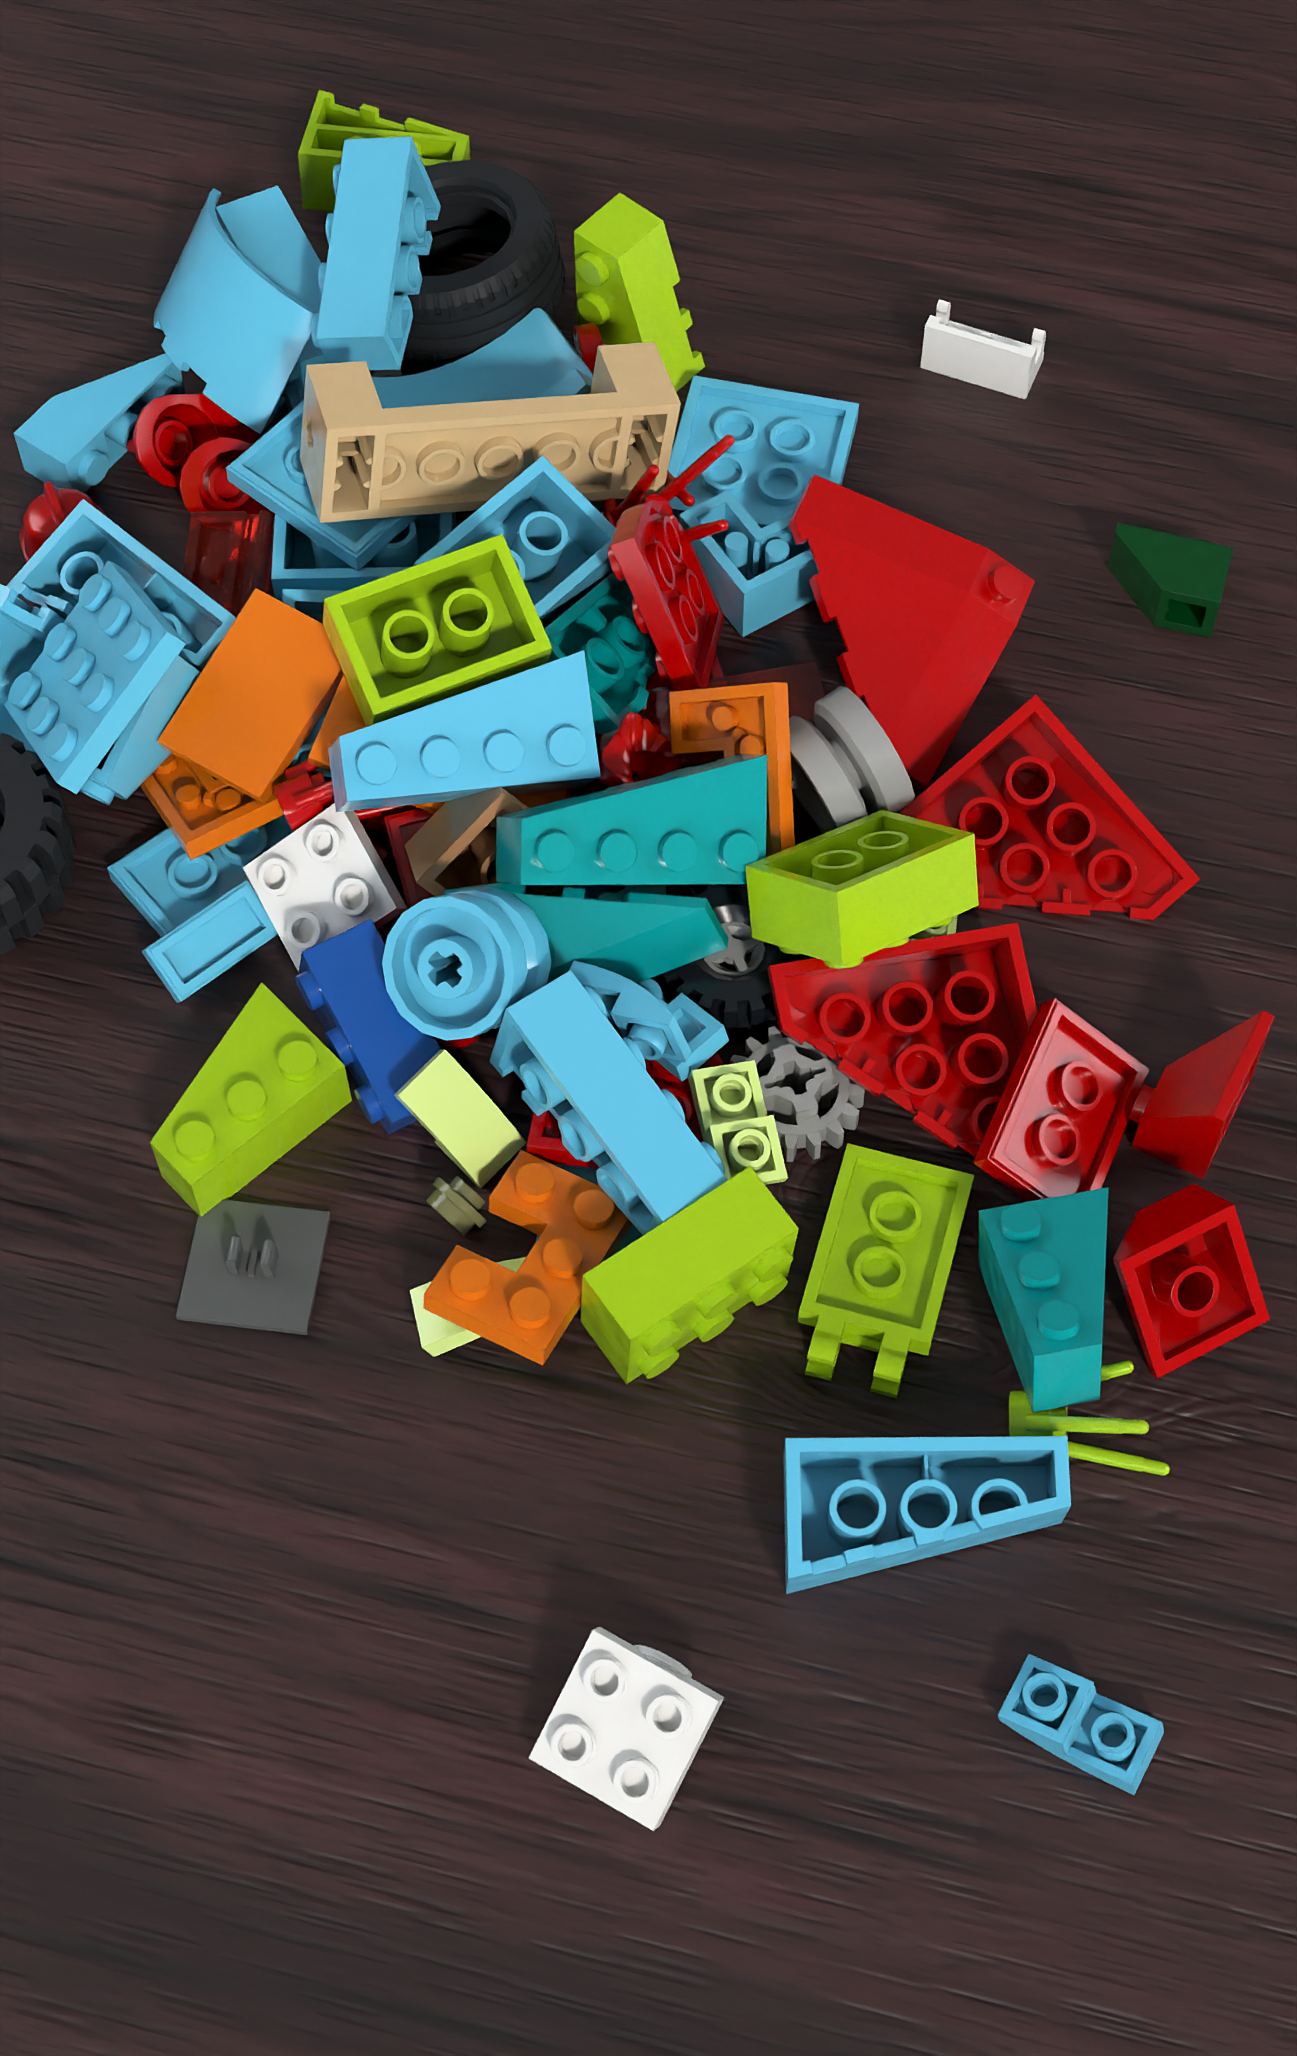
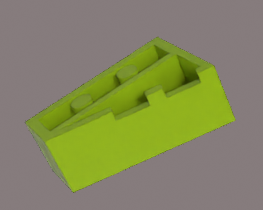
[298,90,470,213]
[574,192,705,392]
[150,982,352,1217]

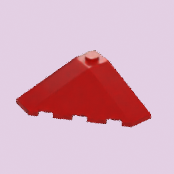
[788,475,1035,791]
[898,694,1200,921]
[767,922,1037,1157]

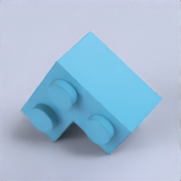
[679,489,819,637]

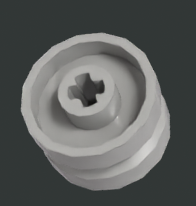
[789,686,915,834]

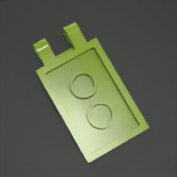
[798,1143,974,1398]

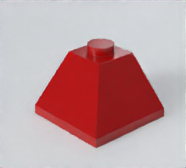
[1129,1011,1275,1179]
[1113,1183,1270,1379]

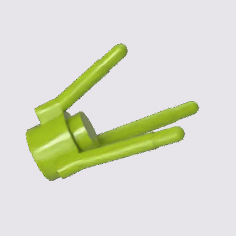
[1009,1360,1170,1476]

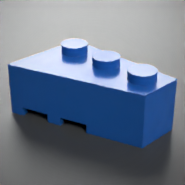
[295,919,440,1135]

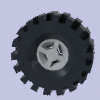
[655,884,812,1043]

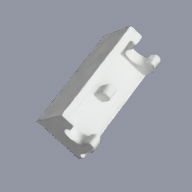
[920,299,1046,399]

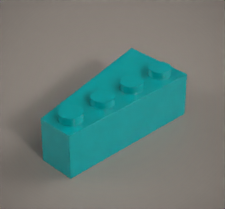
[496,754,767,885]

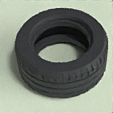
[402,160,566,368]

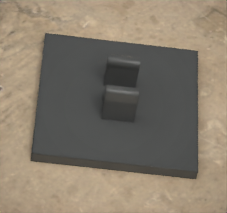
[176,1199,331,1335]

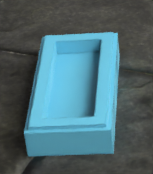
[141,880,278,1003]

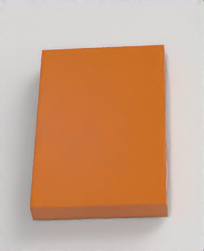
[157,588,344,805]

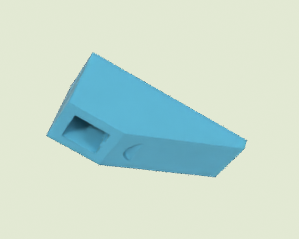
[14,353,186,493]

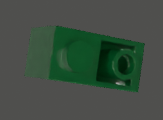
[1108,523,1233,638]

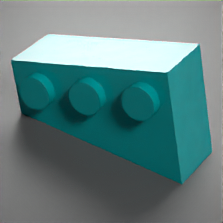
[979,1187,1109,1412]

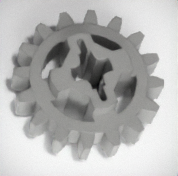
[730,1026,865,1162]

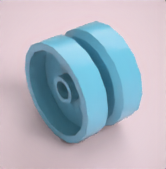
[382,886,551,1041]

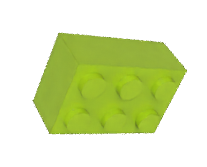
[323,534,552,727]
[745,810,979,969]
[580,1166,799,1384]

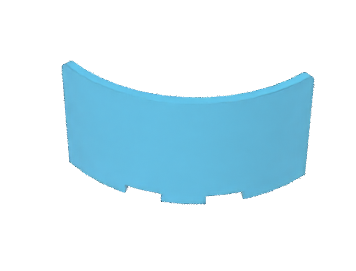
[154,188,315,434]
[372,308,593,409]

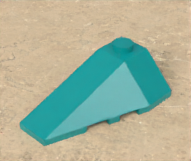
[544,572,657,734]
[444,883,729,984]

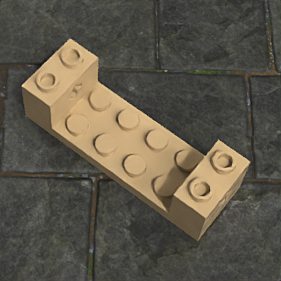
[300,342,681,523]

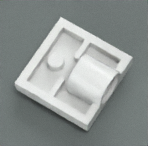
[243,803,408,972]
[529,1627,724,1831]

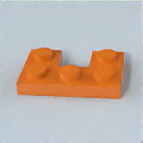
[669,682,795,857]
[140,754,287,860]
[423,1150,633,1366]

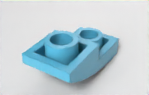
[569,961,691,1062]
[998,1654,1164,1795]

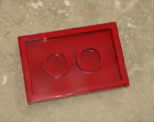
[973,998,1149,1202]

